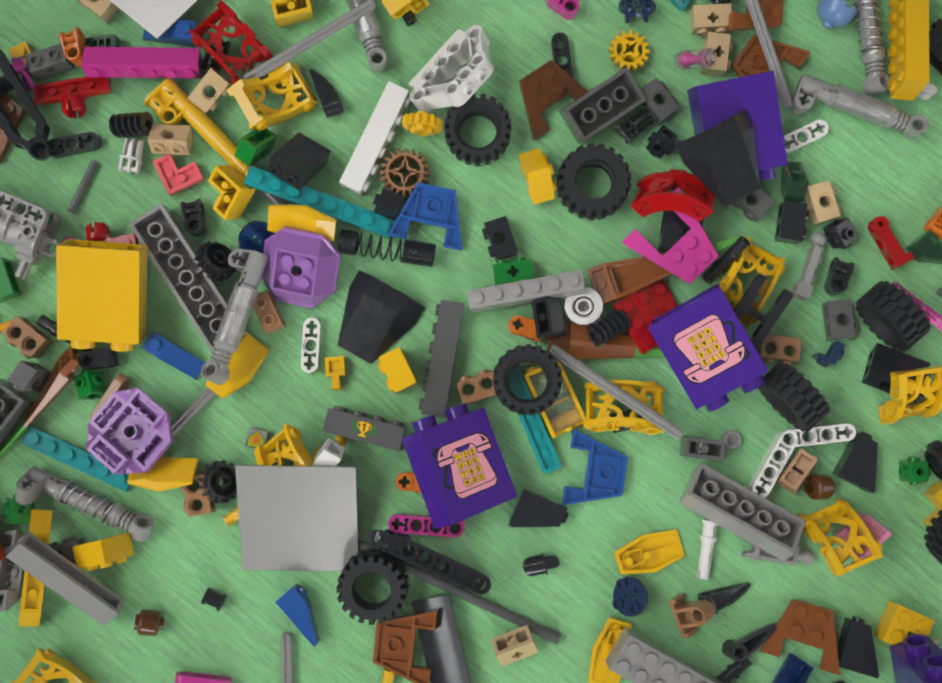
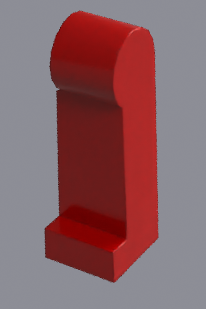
[868,216,914,270]

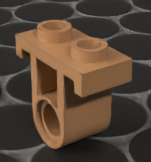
[669,593,715,638]

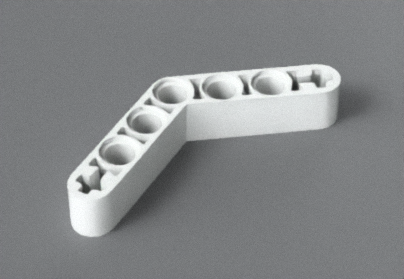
[747,424,856,498]

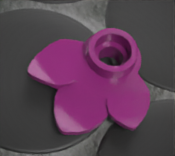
[10,57,36,91]

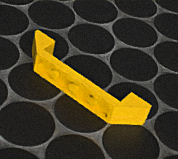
[18,509,53,627]

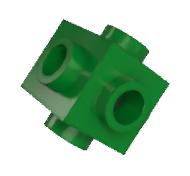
[74,369,106,400]
[898,457,931,485]
[3,494,34,524]

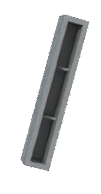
[467,270,587,313]
[6,531,125,626]

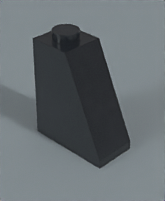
[832,432,878,493]
[508,488,569,527]
[837,616,879,678]

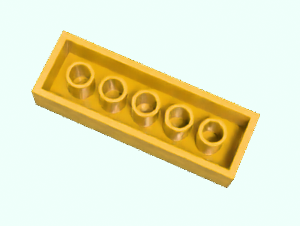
[888,0,929,101]

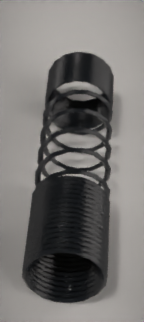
[338,229,436,268]

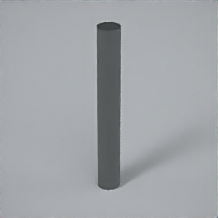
[67,160,99,214]

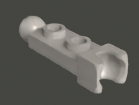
[791,232,826,301]
[741,540,815,566]

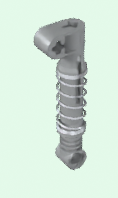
[853,0,890,96]
[15,466,153,542]

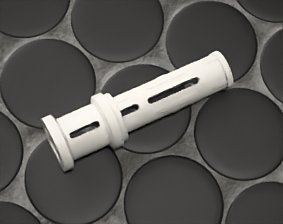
[696,519,718,580]

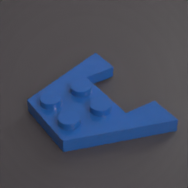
[387,182,462,251]
[561,429,628,506]

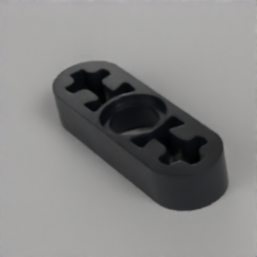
[551,32,573,78]
[47,132,102,158]

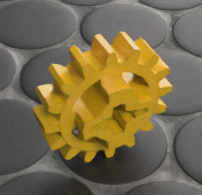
[608,30,650,72]
[402,111,443,137]

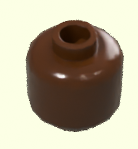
[804,474,835,500]
[134,609,164,636]

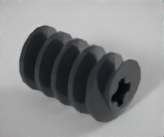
[109,112,154,138]
[587,310,630,347]

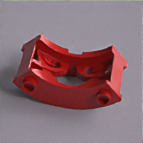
[188,0,274,85]
[631,169,715,222]

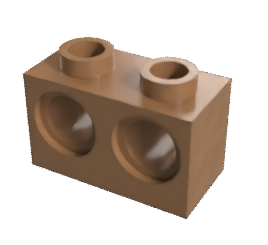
[253,290,286,335]
[1,316,53,359]
[757,334,802,366]
[456,369,496,404]
[778,449,818,495]
[181,475,216,517]

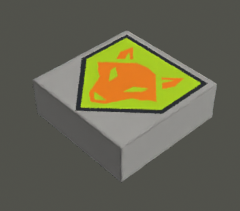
[245,428,269,449]

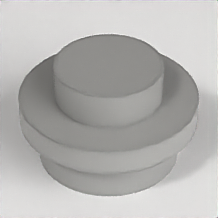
[722,430,742,449]

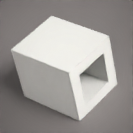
[313,438,345,466]

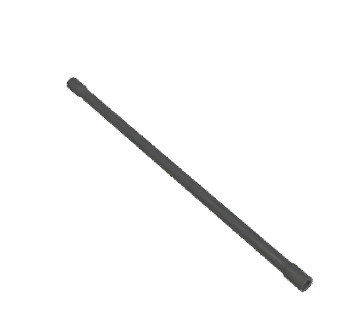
[358,539,561,645]

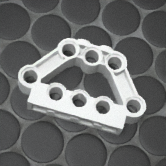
[409,25,494,113]

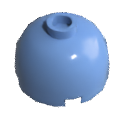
[817,0,858,29]

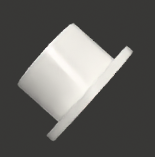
[565,287,603,325]

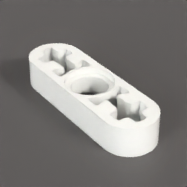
[784,120,829,154]
[301,318,322,373]

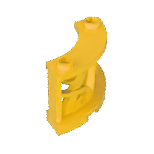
[227,61,319,131]
[719,236,786,327]
[878,365,942,425]
[583,380,665,435]
[254,423,314,466]
[796,498,883,577]
[11,648,97,683]

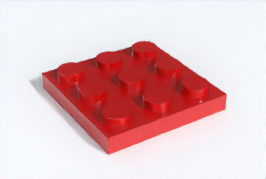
[612,279,678,355]

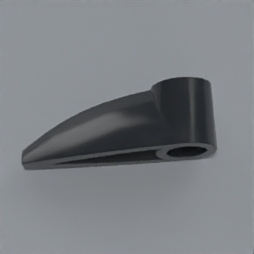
[309,69,345,118]
[697,582,751,614]
[722,624,777,662]

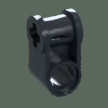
[181,198,207,237]
[824,257,854,295]
[79,346,119,370]

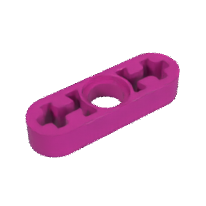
[175,671,233,683]

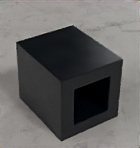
[373,187,405,221]

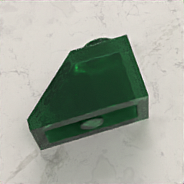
[781,162,809,202]
[906,230,942,264]

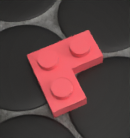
[153,154,205,196]

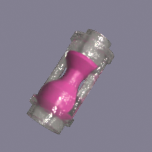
[674,48,717,70]

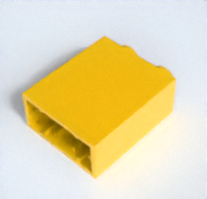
[56,239,148,352]

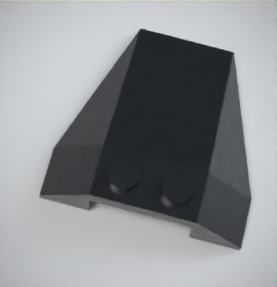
[675,109,760,206]
[338,270,425,364]

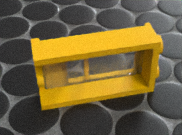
[523,360,586,439]

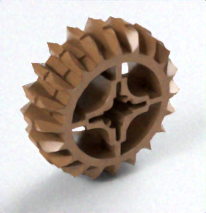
[379,148,431,199]

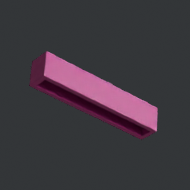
[81,47,203,79]

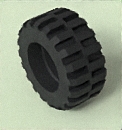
[556,143,632,220]

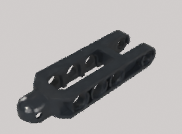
[0,49,51,161]
[734,273,794,349]
[369,530,491,595]

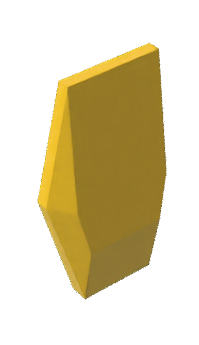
[267,204,337,242]
[205,333,270,399]
[127,457,199,492]
[613,529,685,574]
[588,616,632,683]

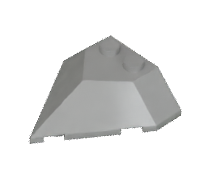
[0,530,25,611]

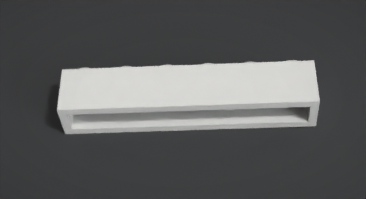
[339,81,411,196]

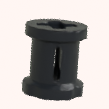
[201,587,227,611]

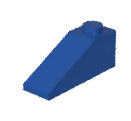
[143,19,198,47]
[142,331,205,380]
[275,584,320,647]

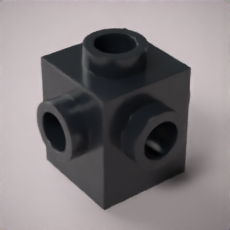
[646,124,678,159]
[823,217,858,249]

